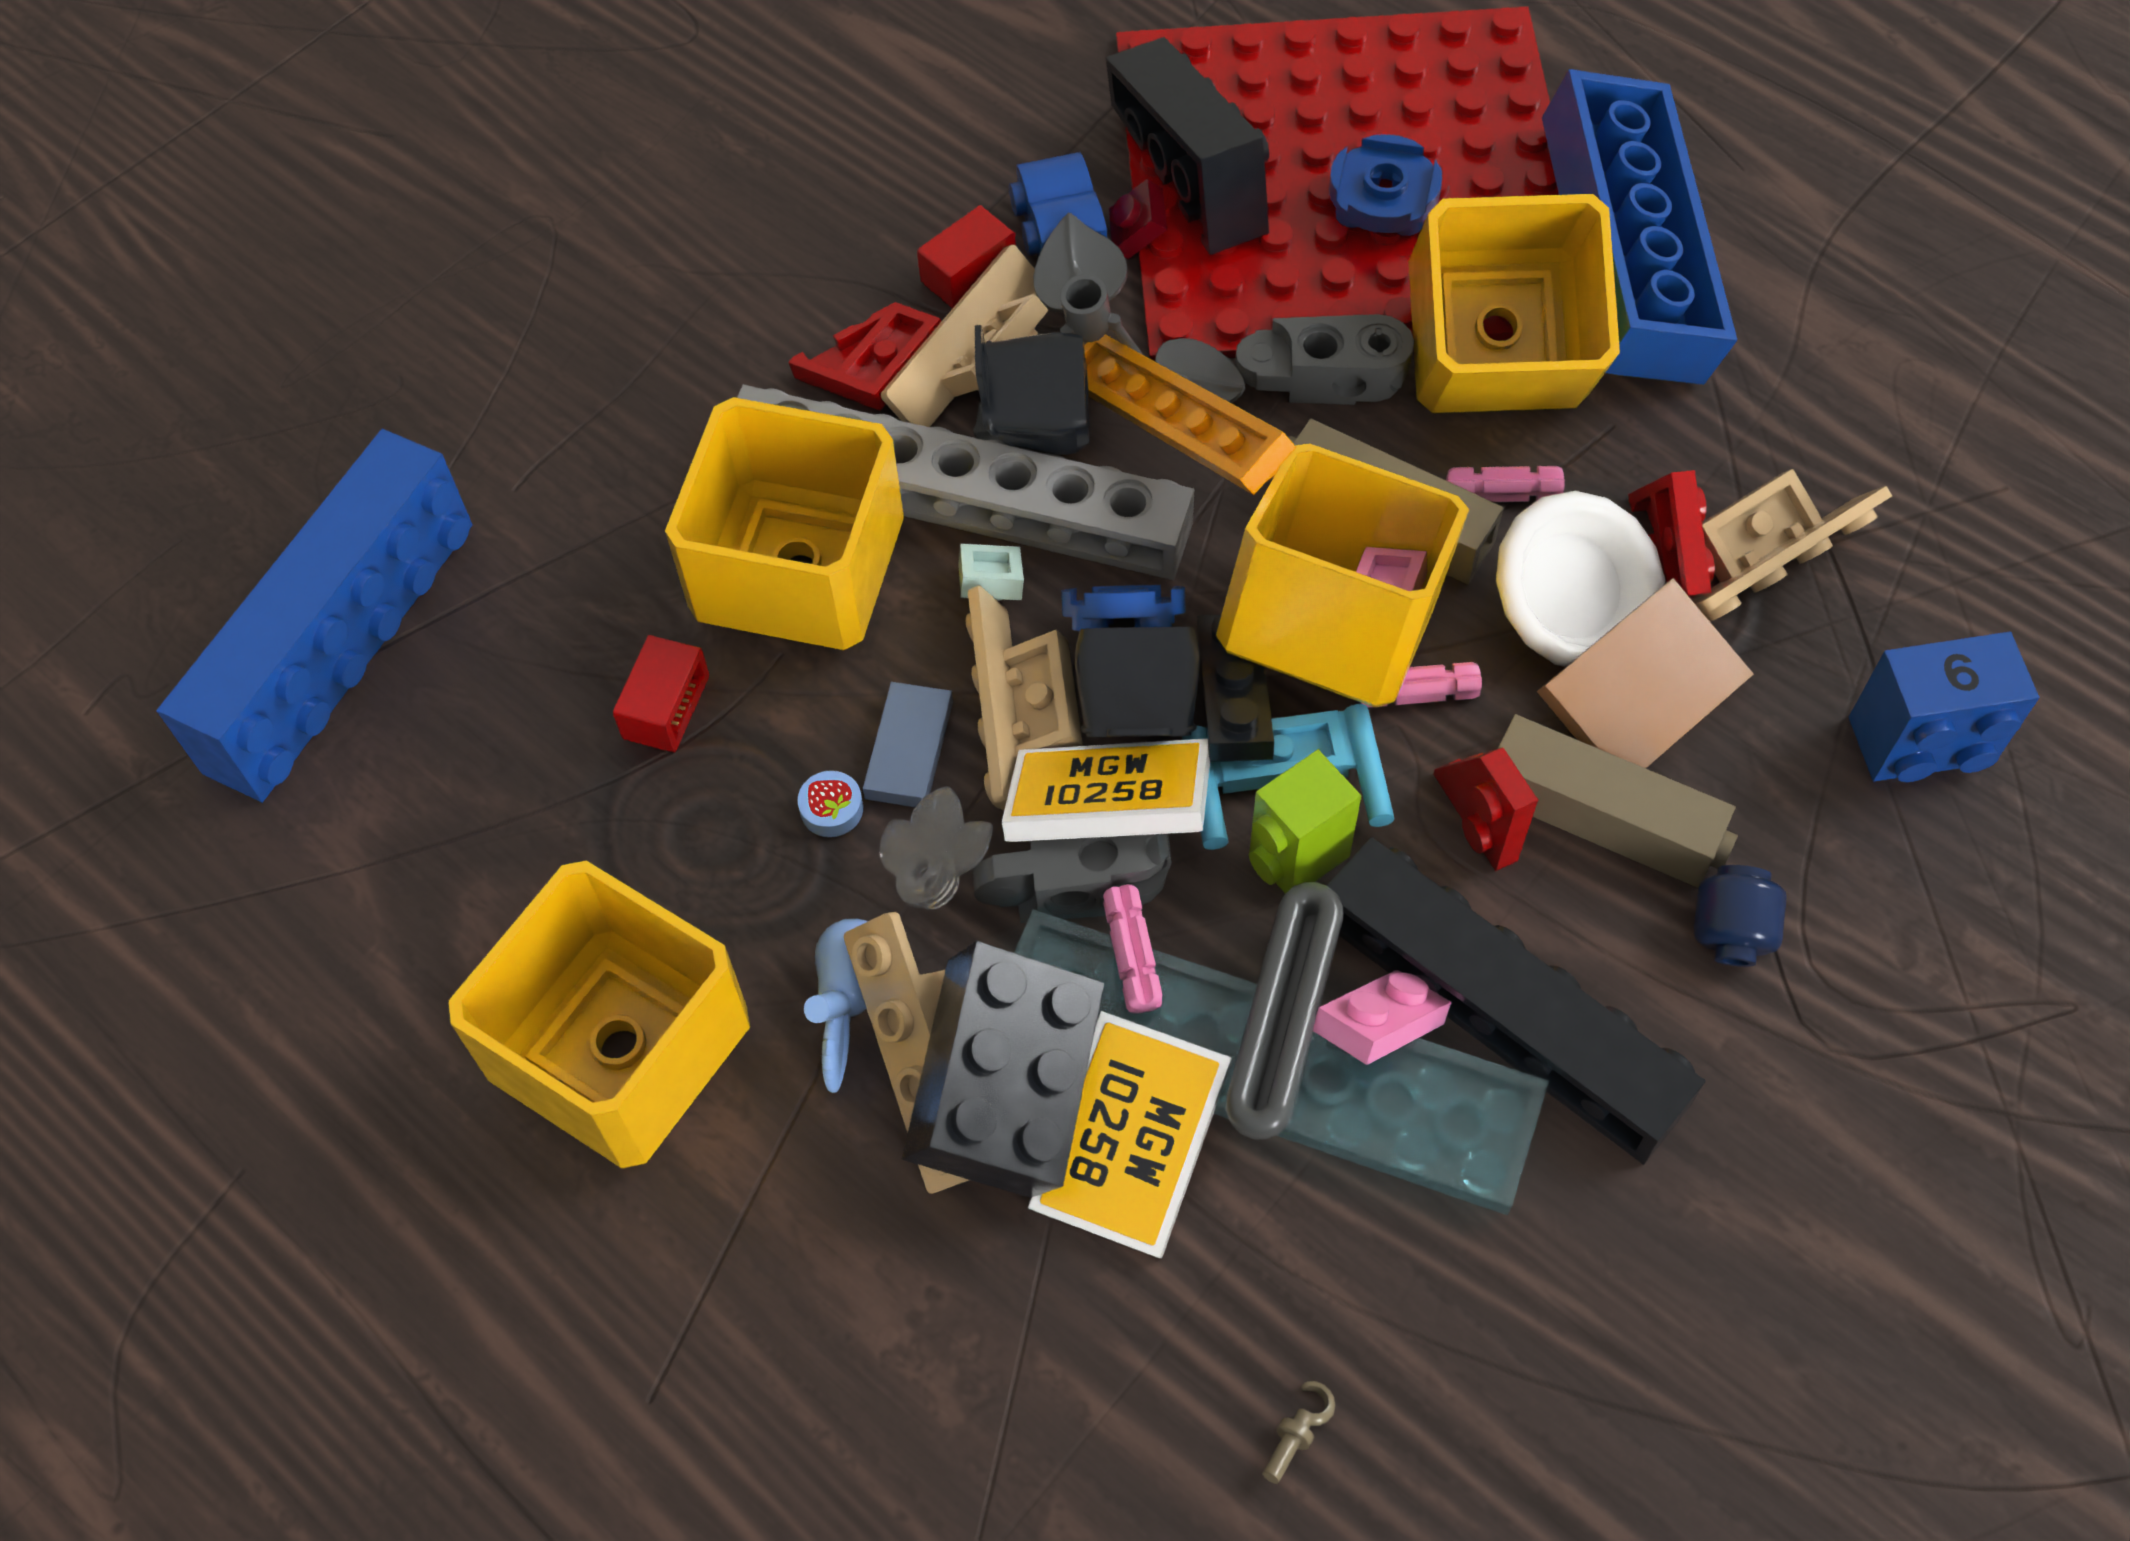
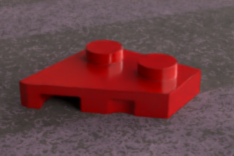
[788,302,941,411]

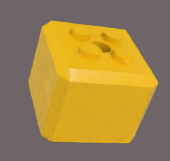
[1408,194,1620,413]
[665,397,904,650]
[1216,443,1470,708]
[449,861,750,1168]

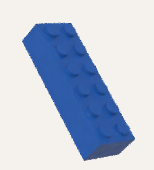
[1542,69,1738,385]
[156,429,473,803]

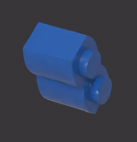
[1009,152,1107,258]

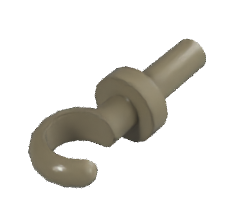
[1262,1381,1335,1484]

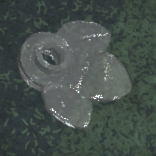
[880,786,993,909]

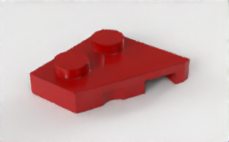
[1628,470,1715,600]
[1433,747,1538,871]

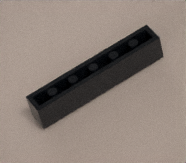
[1327,837,1706,1165]

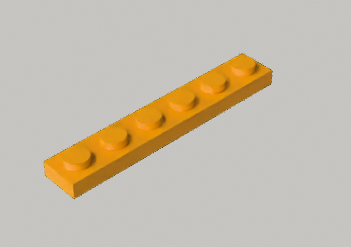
[1084,334,1297,495]

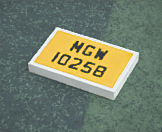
[1002,738,1210,842]
[1028,1011,1232,1259]

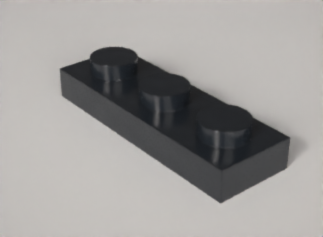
[1197,615,1274,762]

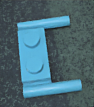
[1182,704,1395,850]

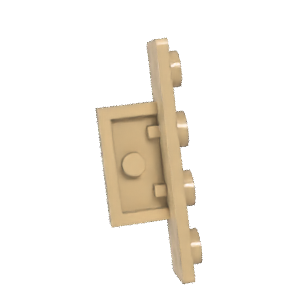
[881,245,1049,427]
[1692,469,1892,621]
[966,585,1083,811]
[844,912,969,1194]

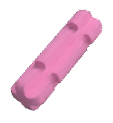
[1446,466,1565,502]
[1361,662,1482,708]
[1103,884,1163,1014]

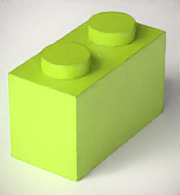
[1249,749,1362,893]

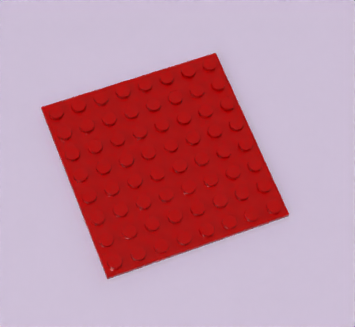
[1116,7,1559,361]

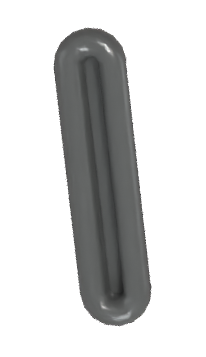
[1225,882,1343,1140]

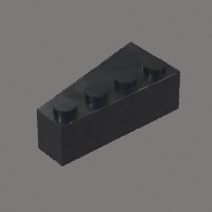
[1106,37,1270,255]

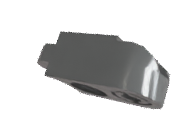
[1235,314,1414,405]
[972,834,1172,923]

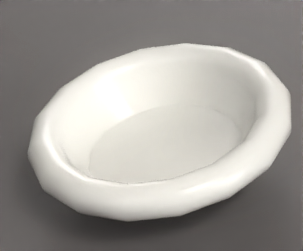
[1496,491,1666,667]

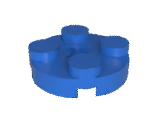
[1329,135,1442,236]
[1061,585,1186,631]

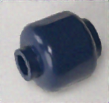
[1694,865,1787,967]

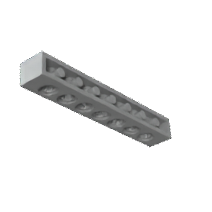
[737,384,1195,580]

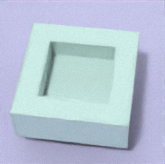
[958,544,1024,601]

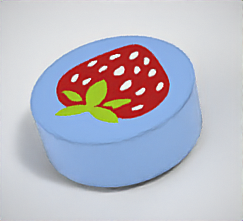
[798,771,863,837]

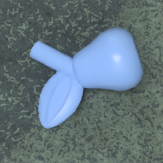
[804,919,868,1093]

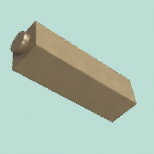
[1288,419,1504,585]
[1498,714,1738,888]

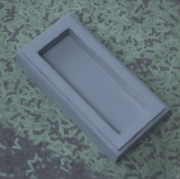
[863,682,953,809]

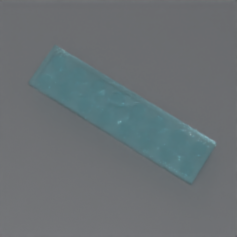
[1014,909,1549,1216]

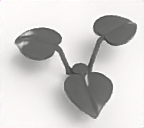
[973,213,1245,450]

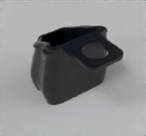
[975,325,1090,455]
[1075,627,1200,737]

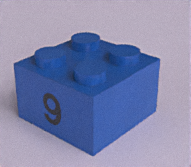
[1848,631,2040,782]

